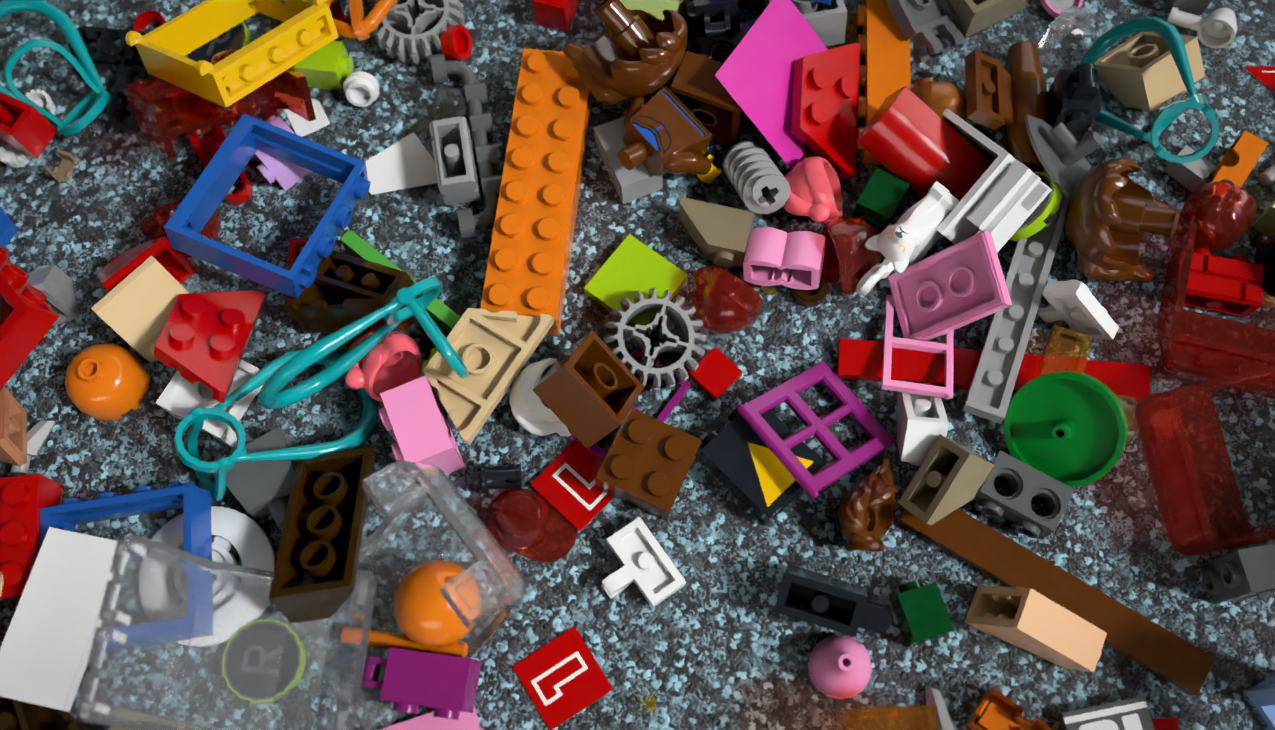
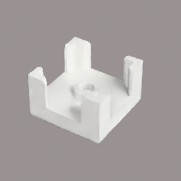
[155,360,263,450]

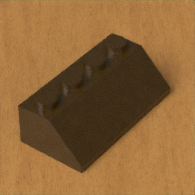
[269,446,375,624]

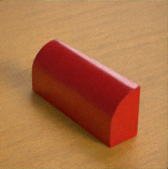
[856,86,992,201]

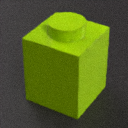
[294,41,353,91]

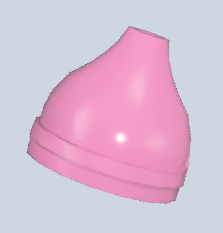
[808,635,872,700]

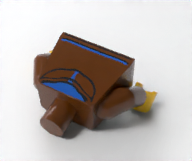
[618,86,723,184]

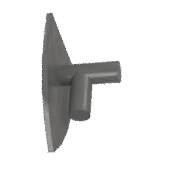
[1024,114,1104,198]

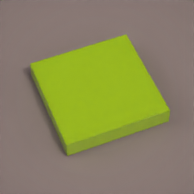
[584,234,688,327]

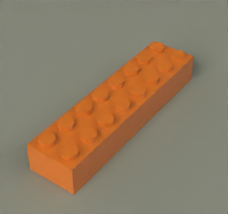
[480,48,594,336]

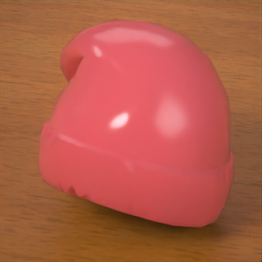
[782,156,843,223]
[345,331,423,403]

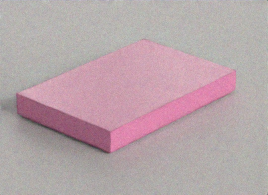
[888,231,1012,341]

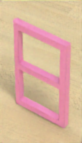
[881,295,954,399]

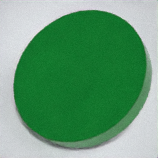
[1004,370,1128,487]

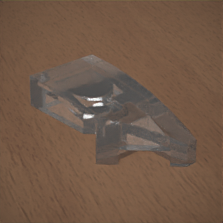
[1038,6,1100,53]

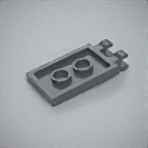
[885,0,964,64]

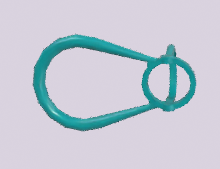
[258,277,469,409]
[174,349,379,502]

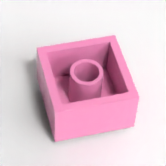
[378,376,465,485]

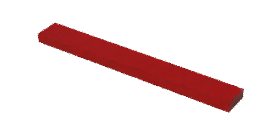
[836,338,1150,406]

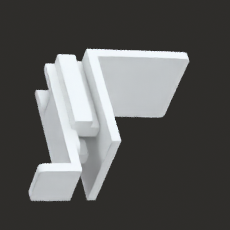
[936,108,1052,253]

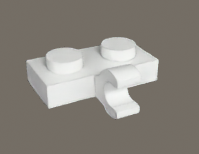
[1037,280,1119,340]
[601,516,686,608]

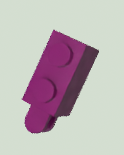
[359,647,481,720]

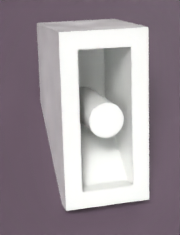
[897,392,949,466]

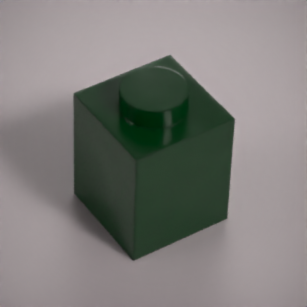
[851,168,910,233]
[890,579,954,647]

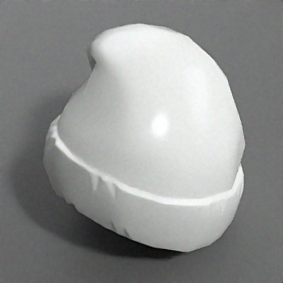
[509,358,572,437]

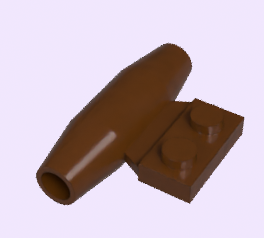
[965,41,1049,172]

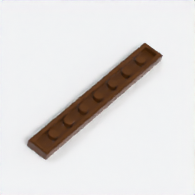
[897,508,1215,695]

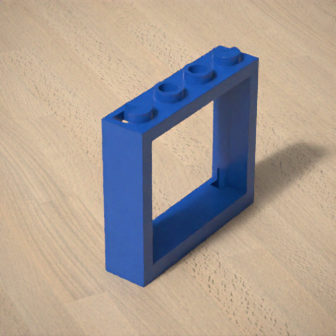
[164,113,370,299]
[39,481,213,654]

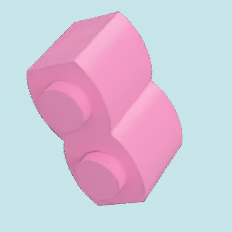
[743,227,825,290]

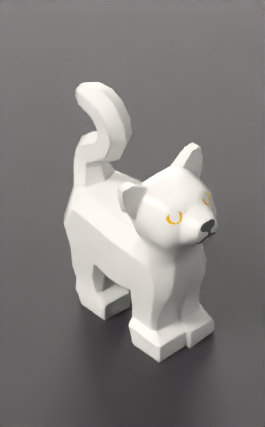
[856,181,960,296]

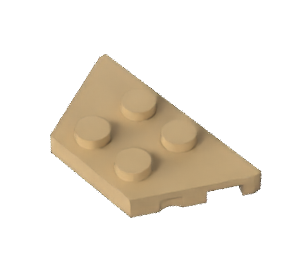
[423,308,554,445]

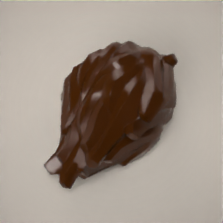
[837,458,899,552]

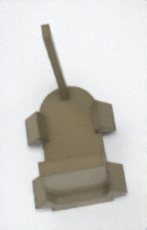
[43,149,81,184]

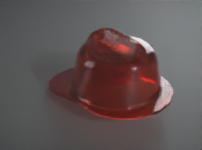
[485,489,578,563]

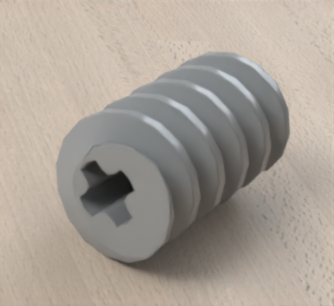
[723,141,791,214]

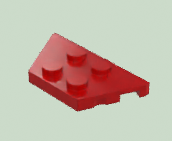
[791,43,860,180]
[154,290,266,403]

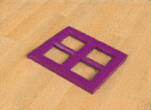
[737,361,895,498]

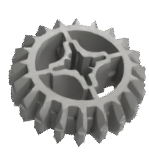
[373,0,465,66]
[602,288,706,392]

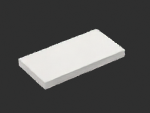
[0,527,132,712]

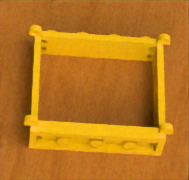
[125,0,339,108]

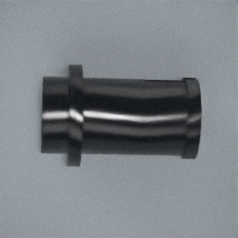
[473,462,522,494]

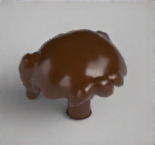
[562,0,688,104]
[1064,158,1180,283]

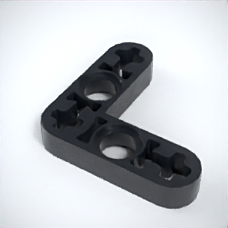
[68,26,157,134]

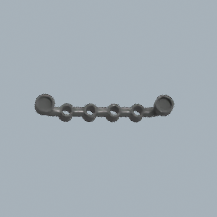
[429,53,502,239]

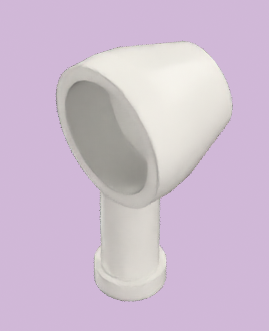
[1167,7,1237,49]

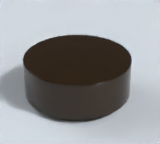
[790,272,829,308]

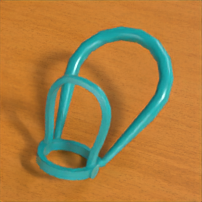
[0,0,112,138]
[1079,17,1219,164]

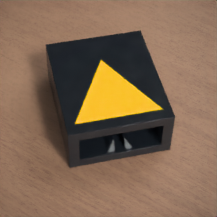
[699,397,826,526]

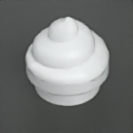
[343,71,379,107]

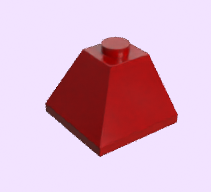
[97,235,198,292]

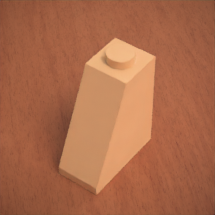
[964,585,1107,672]

